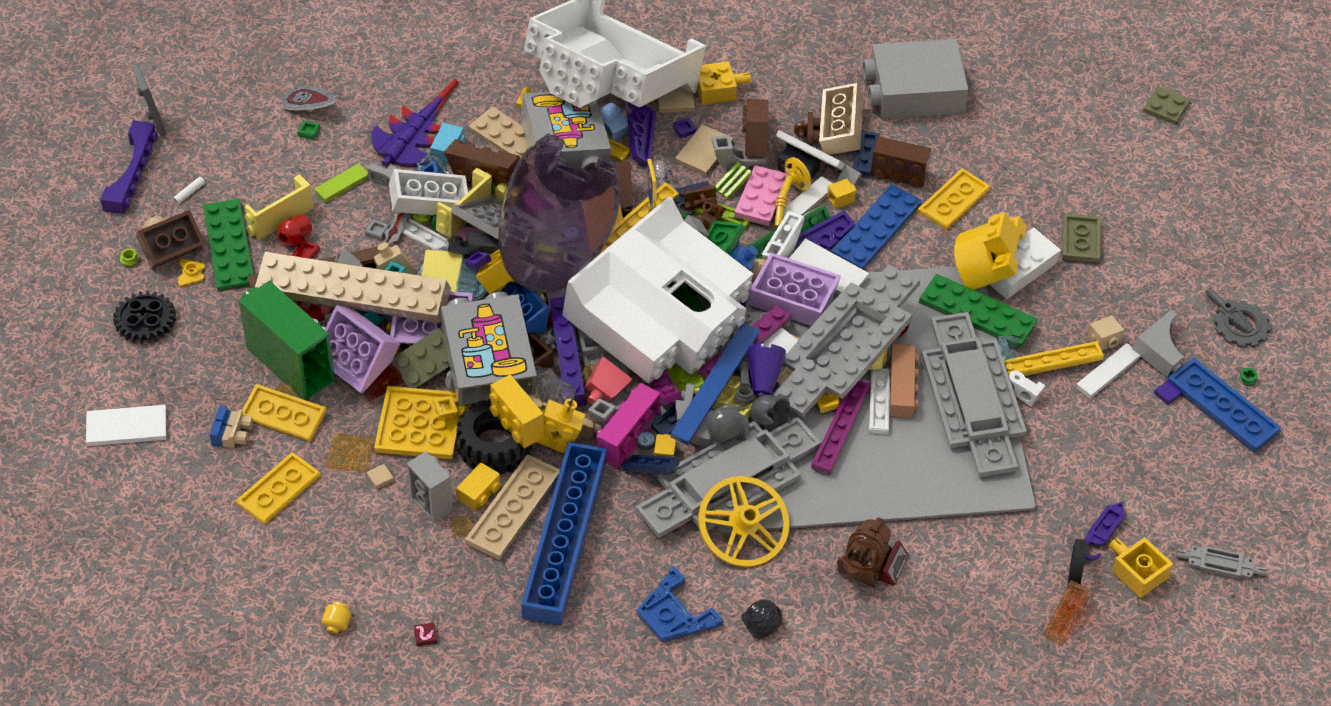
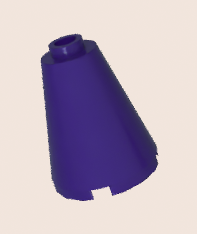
[747,343,786,398]

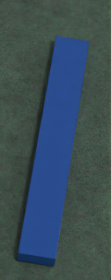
[670,323,760,445]

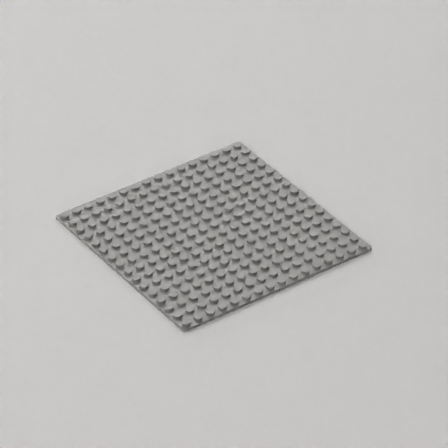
[685,267,1035,534]

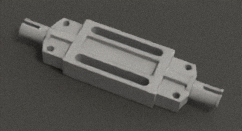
[1176,546,1267,580]

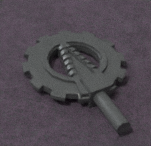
[1205,287,1271,347]

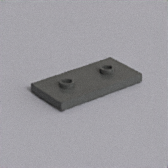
[131,64,167,137]

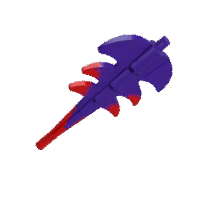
[371,79,459,167]

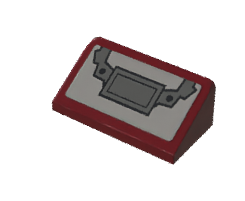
[881,540,909,586]

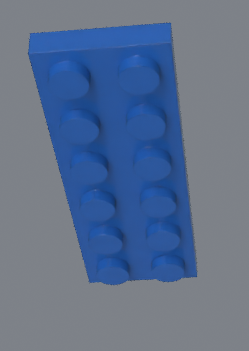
[831,184,922,270]
[1168,358,1282,452]

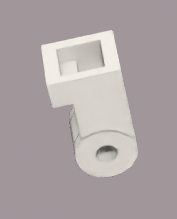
[1009,371,1045,407]

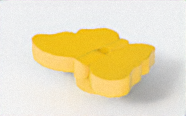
[178,259,205,288]

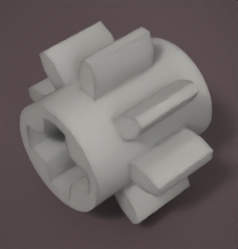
[537,328,557,351]

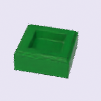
[297,120,321,140]

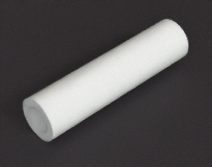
[172,177,205,205]

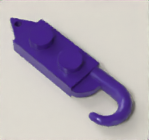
[1083,502,1125,561]

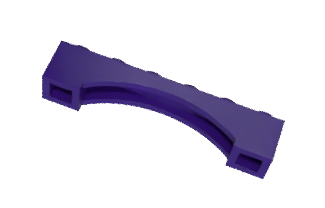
[100,120,158,214]
[549,296,586,407]

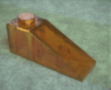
[1043,580,1092,644]

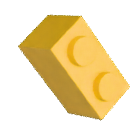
[456,463,501,512]

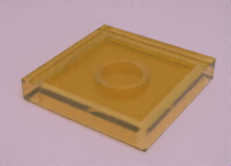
[326,433,373,472]

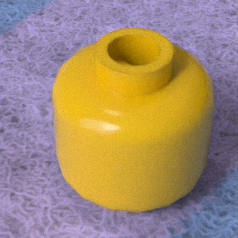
[322,602,351,634]

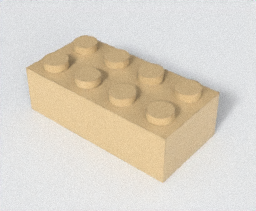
[819,83,863,155]

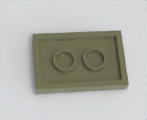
[1062,213,1100,263]
[392,328,450,389]

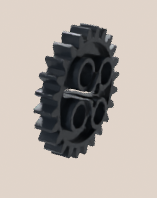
[113,290,176,344]

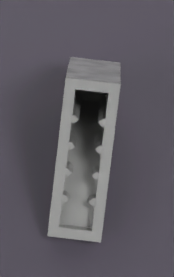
[1132,310,1184,377]

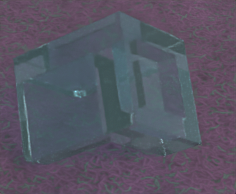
[997,336,1019,360]

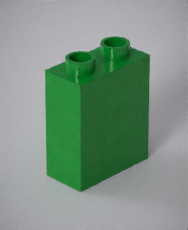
[239,280,335,401]

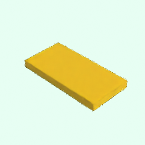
[918,169,991,230]
[242,384,327,442]
[236,452,321,525]

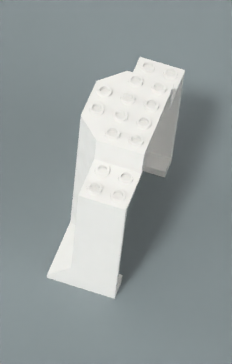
[524,0,706,108]
[562,196,753,383]

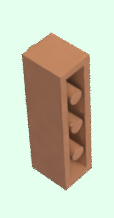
[889,344,919,418]

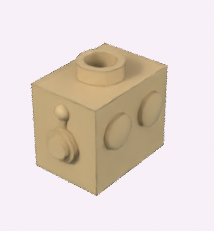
[1087,316,1124,351]

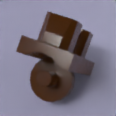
[794,112,821,146]
[683,185,717,210]
[697,201,726,232]

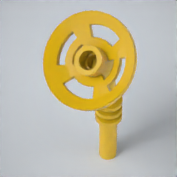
[774,157,811,228]

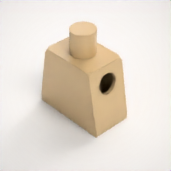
[374,243,418,275]

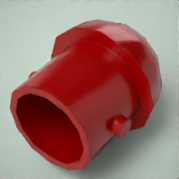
[277,214,312,247]

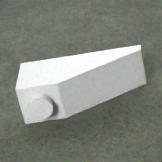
[762,211,805,260]

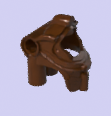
[837,517,892,588]

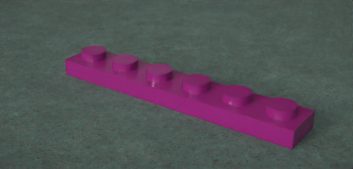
[698,305,791,380]
[811,380,871,475]

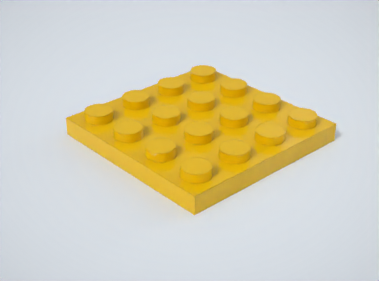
[374,386,460,460]

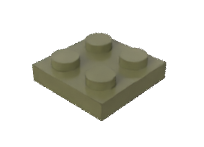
[1143,86,1190,125]

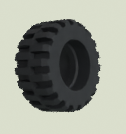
[456,399,532,474]

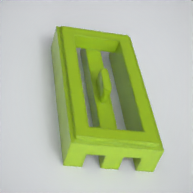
[715,162,752,199]

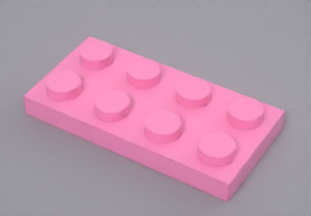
[734,165,787,226]

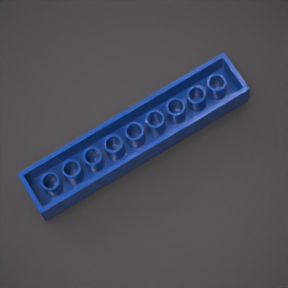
[521,442,607,626]

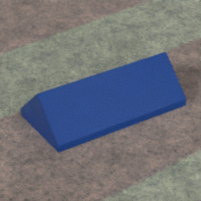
[488,274,550,333]

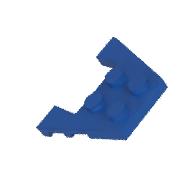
[637,566,723,642]

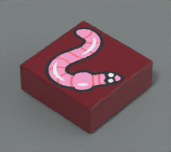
[414,622,437,646]

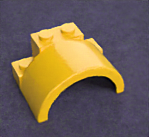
[954,212,1027,290]

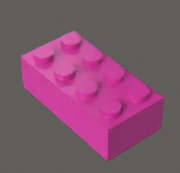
[596,383,661,469]

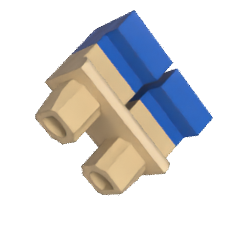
[210,405,253,448]

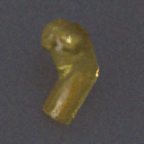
[581,364,596,390]

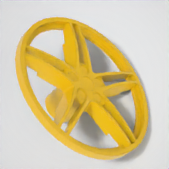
[698,476,789,567]

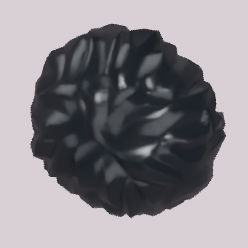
[741,599,783,640]

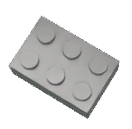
[407,451,454,523]

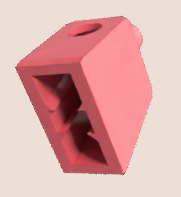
[585,356,632,405]

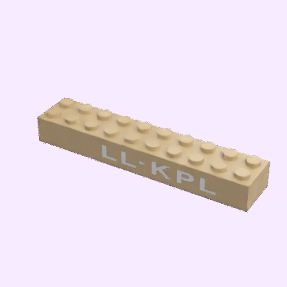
[255,252,451,323]

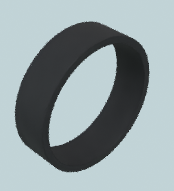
[1068,539,1088,585]

